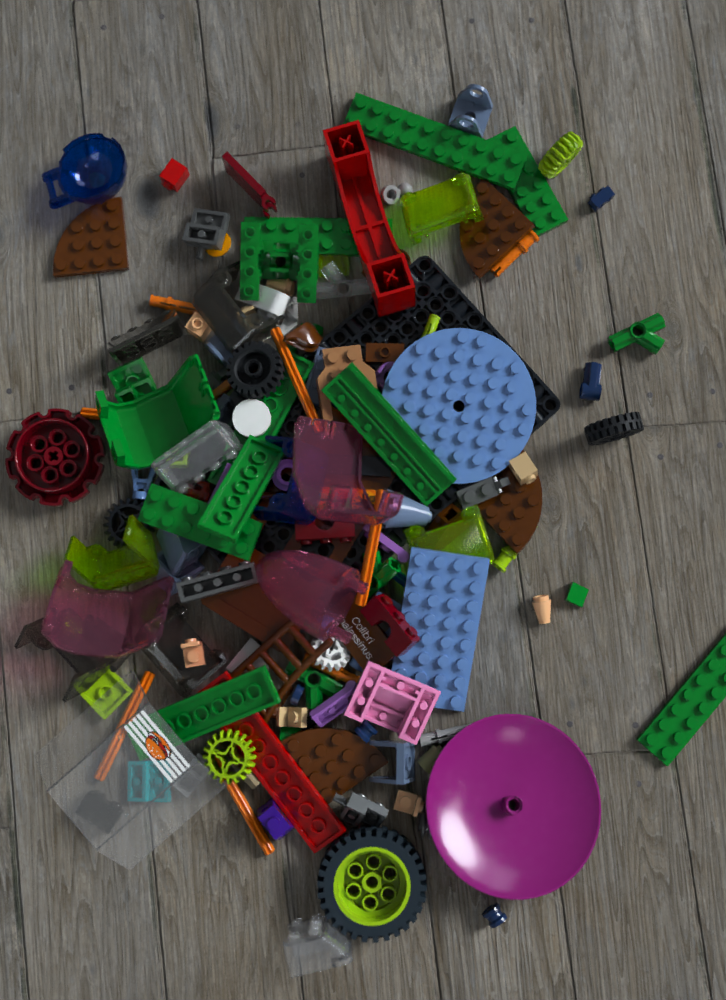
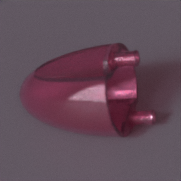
[256,550,369,645]

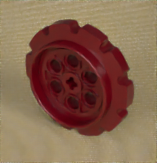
[5,408,106,507]

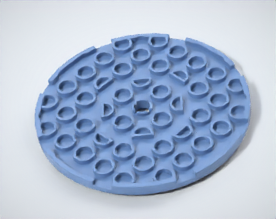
[382,328,536,484]

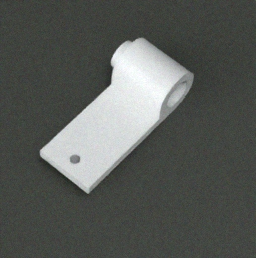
[235,284,291,320]

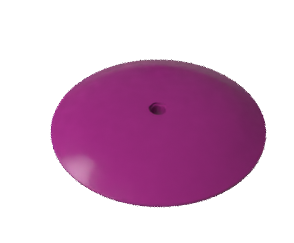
[426,714,601,900]

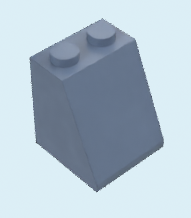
[156,529,208,576]

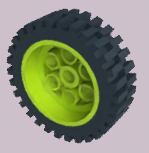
[317,825,427,943]

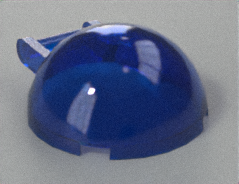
[42,133,127,209]

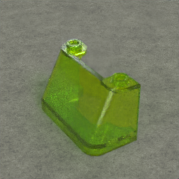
[399,173,484,245]
[403,505,495,565]

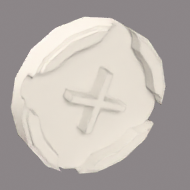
[232,399,271,438]

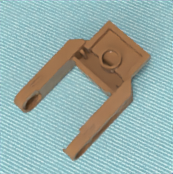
[316,345,378,437]

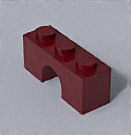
[295,513,355,545]
[360,594,421,657]

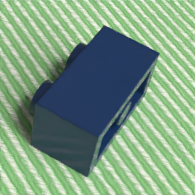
[588,186,615,212]

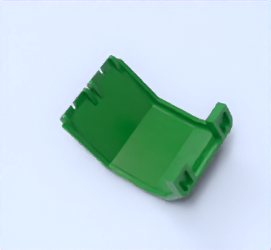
[95,354,220,470]

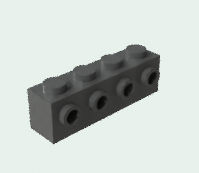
[176,561,260,604]

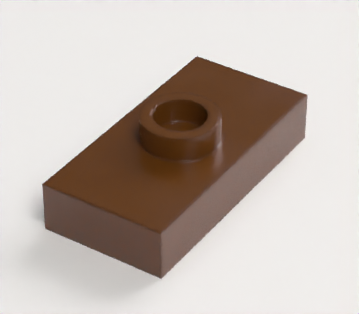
[366,343,404,364]

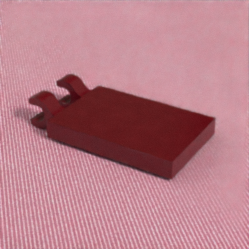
[222,152,277,219]

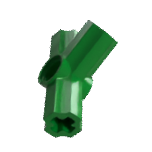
[607,313,666,355]
[352,550,401,599]
[284,662,343,709]

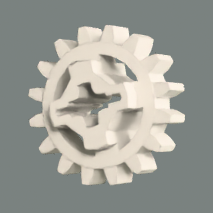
[310,630,351,672]

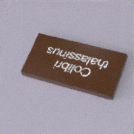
[324,591,395,670]

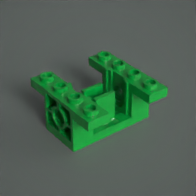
[240,222,319,303]

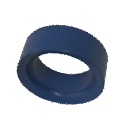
[289,684,305,706]

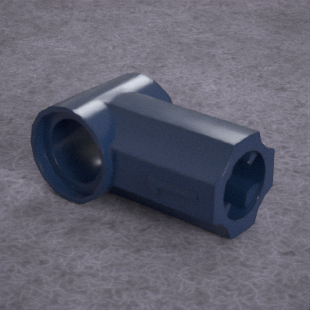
[579,362,602,401]

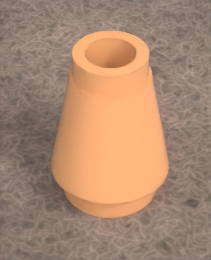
[266,279,295,296]
[532,595,551,624]

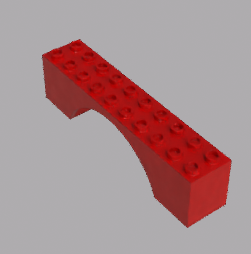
[323,120,415,317]

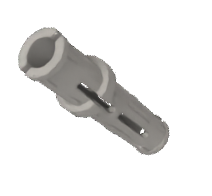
[419,723,472,747]

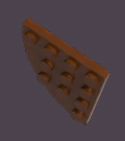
[459,179,534,279]
[53,196,129,278]
[472,450,542,555]
[280,727,389,804]

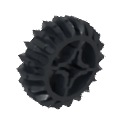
[103,498,155,550]

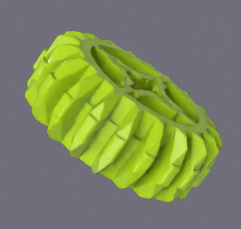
[538,131,583,179]
[202,729,257,784]

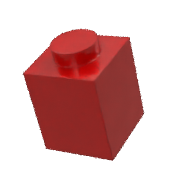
[159,158,190,192]

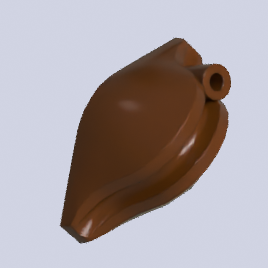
[283,322,323,352]

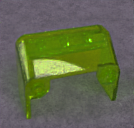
[64,515,160,592]

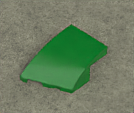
[107,356,157,403]

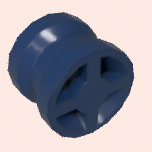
[354,719,378,743]
[482,903,507,929]

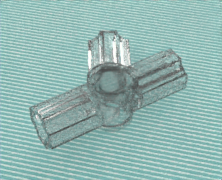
[316,261,371,300]

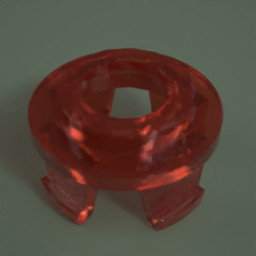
[186,478,214,503]

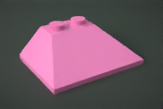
[344,661,441,745]

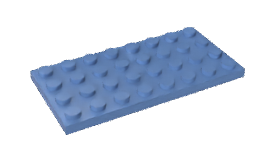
[391,547,490,712]

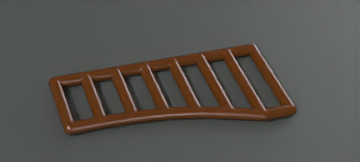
[230,608,333,723]

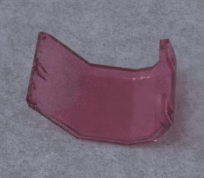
[292,416,404,525]
[40,560,174,659]

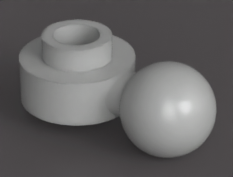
[380,183,412,204]

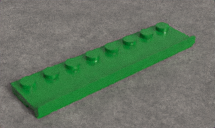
[321,362,457,506]

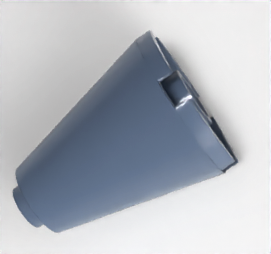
[382,489,432,528]

